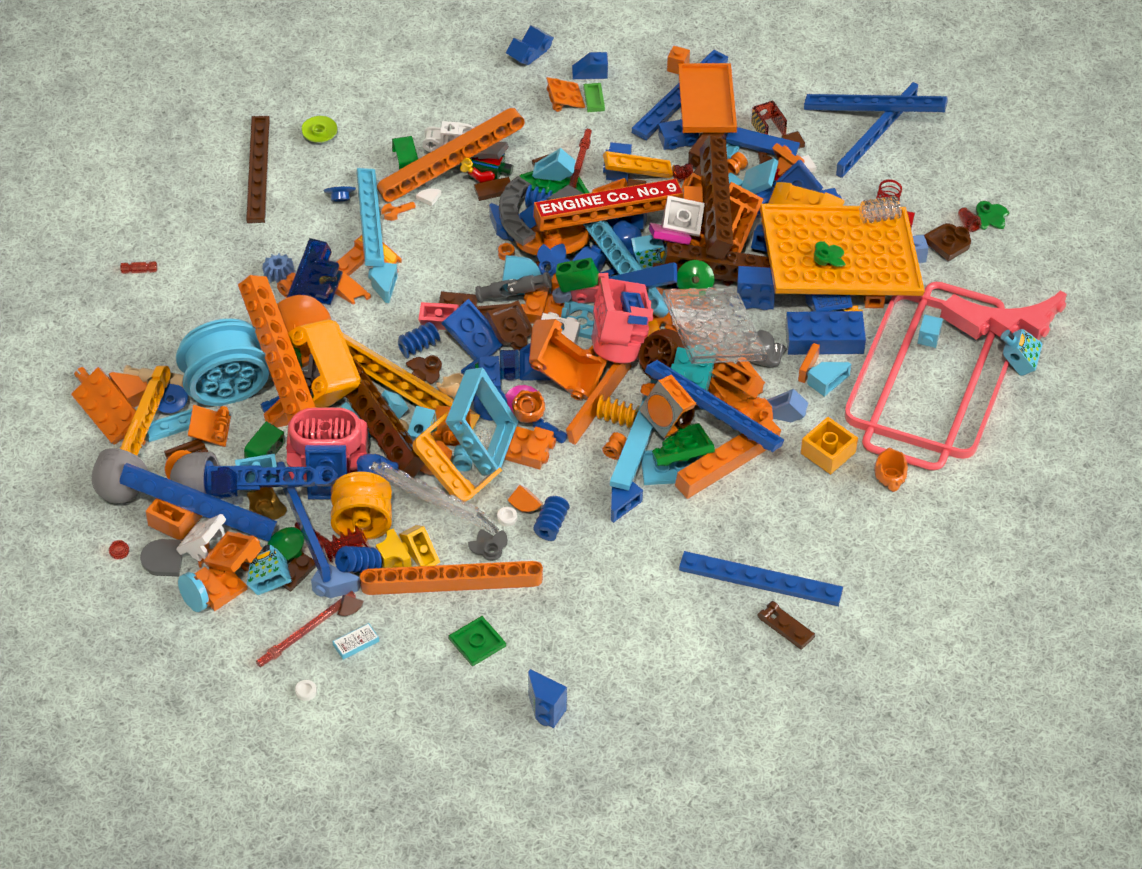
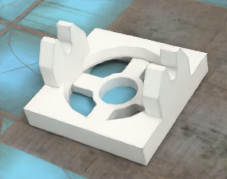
[176,514,226,561]

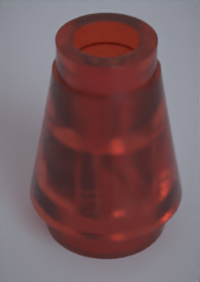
[958,207,982,232]

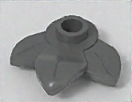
[468,529,508,561]

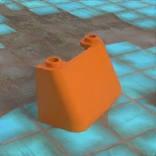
[529,319,607,401]

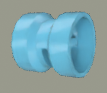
[452,445,472,472]

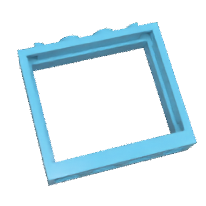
[445,367,518,475]

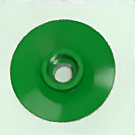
[677,260,714,298]

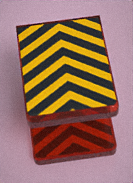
[751,100,787,135]

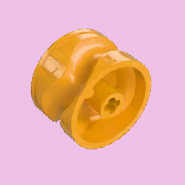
[331,472,392,540]

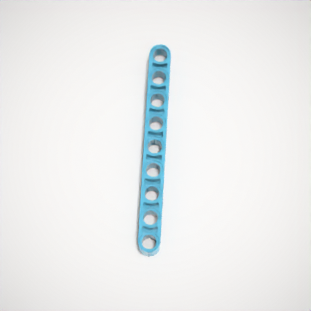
[583,220,669,318]

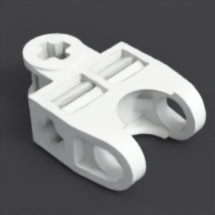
[422,121,474,152]

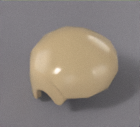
[436,373,464,398]

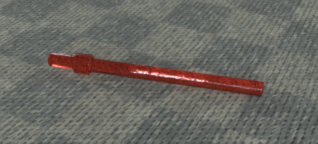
[569,128,592,188]
[256,591,356,668]

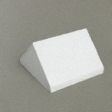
[661,196,704,237]

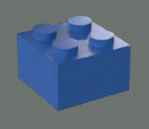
[736,266,775,310]

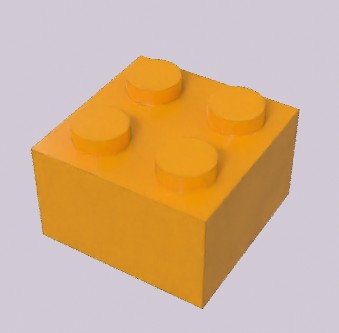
[801,417,858,475]

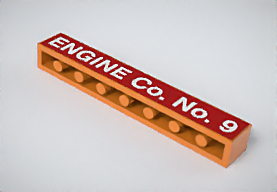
[533,179,683,231]

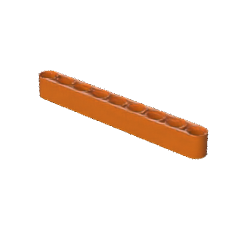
[377,108,525,202]
[360,561,543,595]

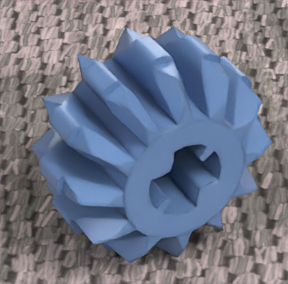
[262,253,295,283]

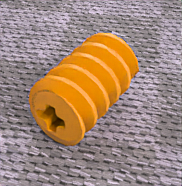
[596,395,640,428]

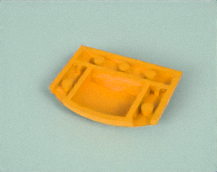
[761,182,845,222]

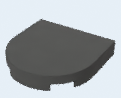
[140,539,183,577]

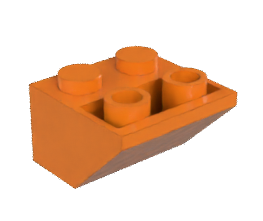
[145,498,202,540]

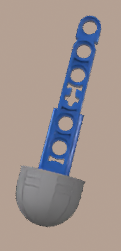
[170,452,338,498]

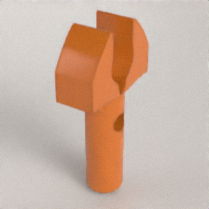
[381,202,416,221]

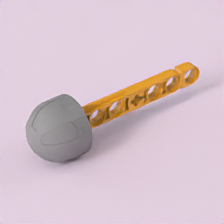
[91,365,171,503]

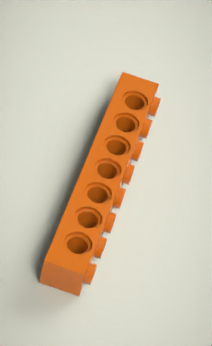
[238,275,316,422]

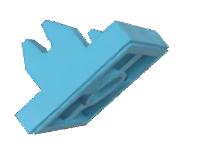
[561,300,594,340]

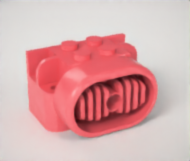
[591,277,653,363]
[286,408,369,480]

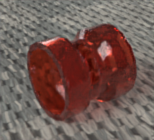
[672,163,693,183]

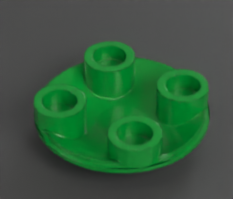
[267,527,304,560]

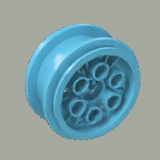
[176,319,270,406]

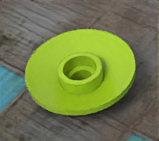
[301,116,337,142]

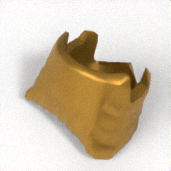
[247,487,287,520]

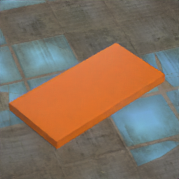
[678,63,737,133]

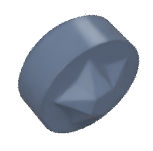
[552,287,572,303]

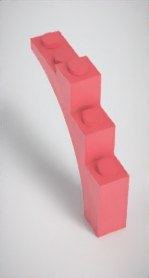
[940,290,1067,340]

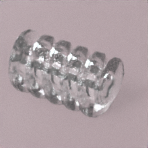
[859,196,902,224]

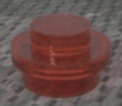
[109,540,130,559]

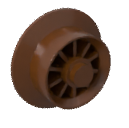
[638,329,688,381]

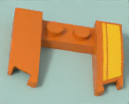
[317,235,402,304]

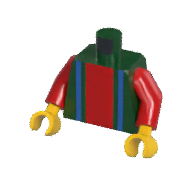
[460,153,514,183]

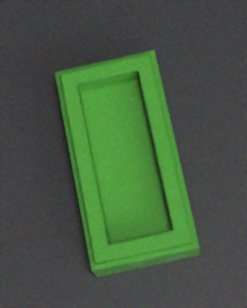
[583,83,605,112]

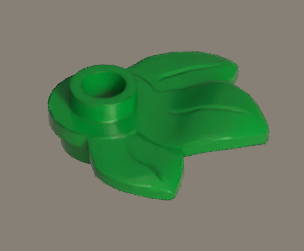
[976,201,1010,230]
[814,241,846,267]

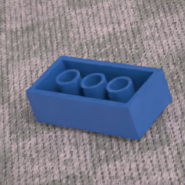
[785,311,866,355]

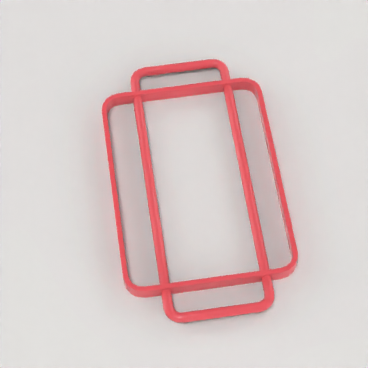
[844,281,1010,471]

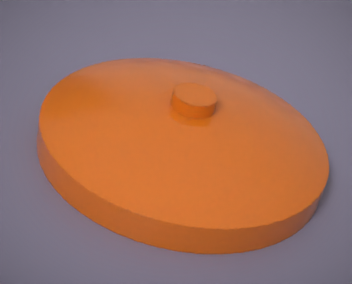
[516,224,590,255]
[277,295,331,368]

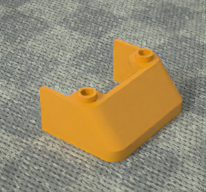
[288,319,360,408]
[413,410,502,503]

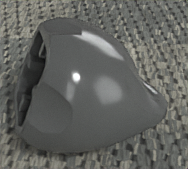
[741,330,787,367]

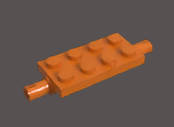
[71,367,146,449]

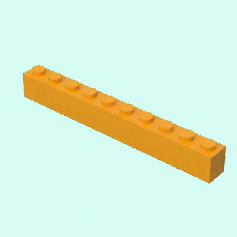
[342,332,480,430]

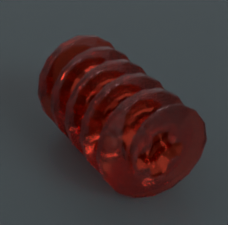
[324,525,369,563]

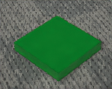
[448,616,506,667]

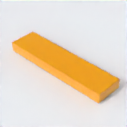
[603,151,673,178]

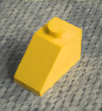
[399,525,440,566]

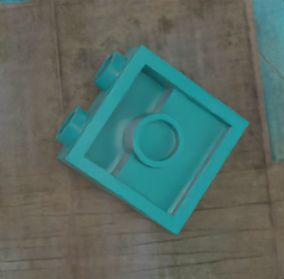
[671,347,716,391]

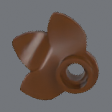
[406,355,442,384]

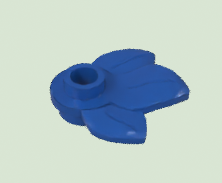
[537,244,571,276]

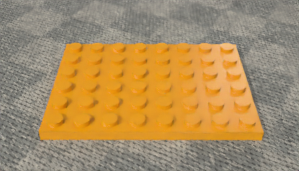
[760,204,925,296]

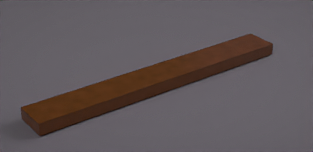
[246,116,270,223]

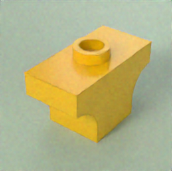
[376,528,411,568]

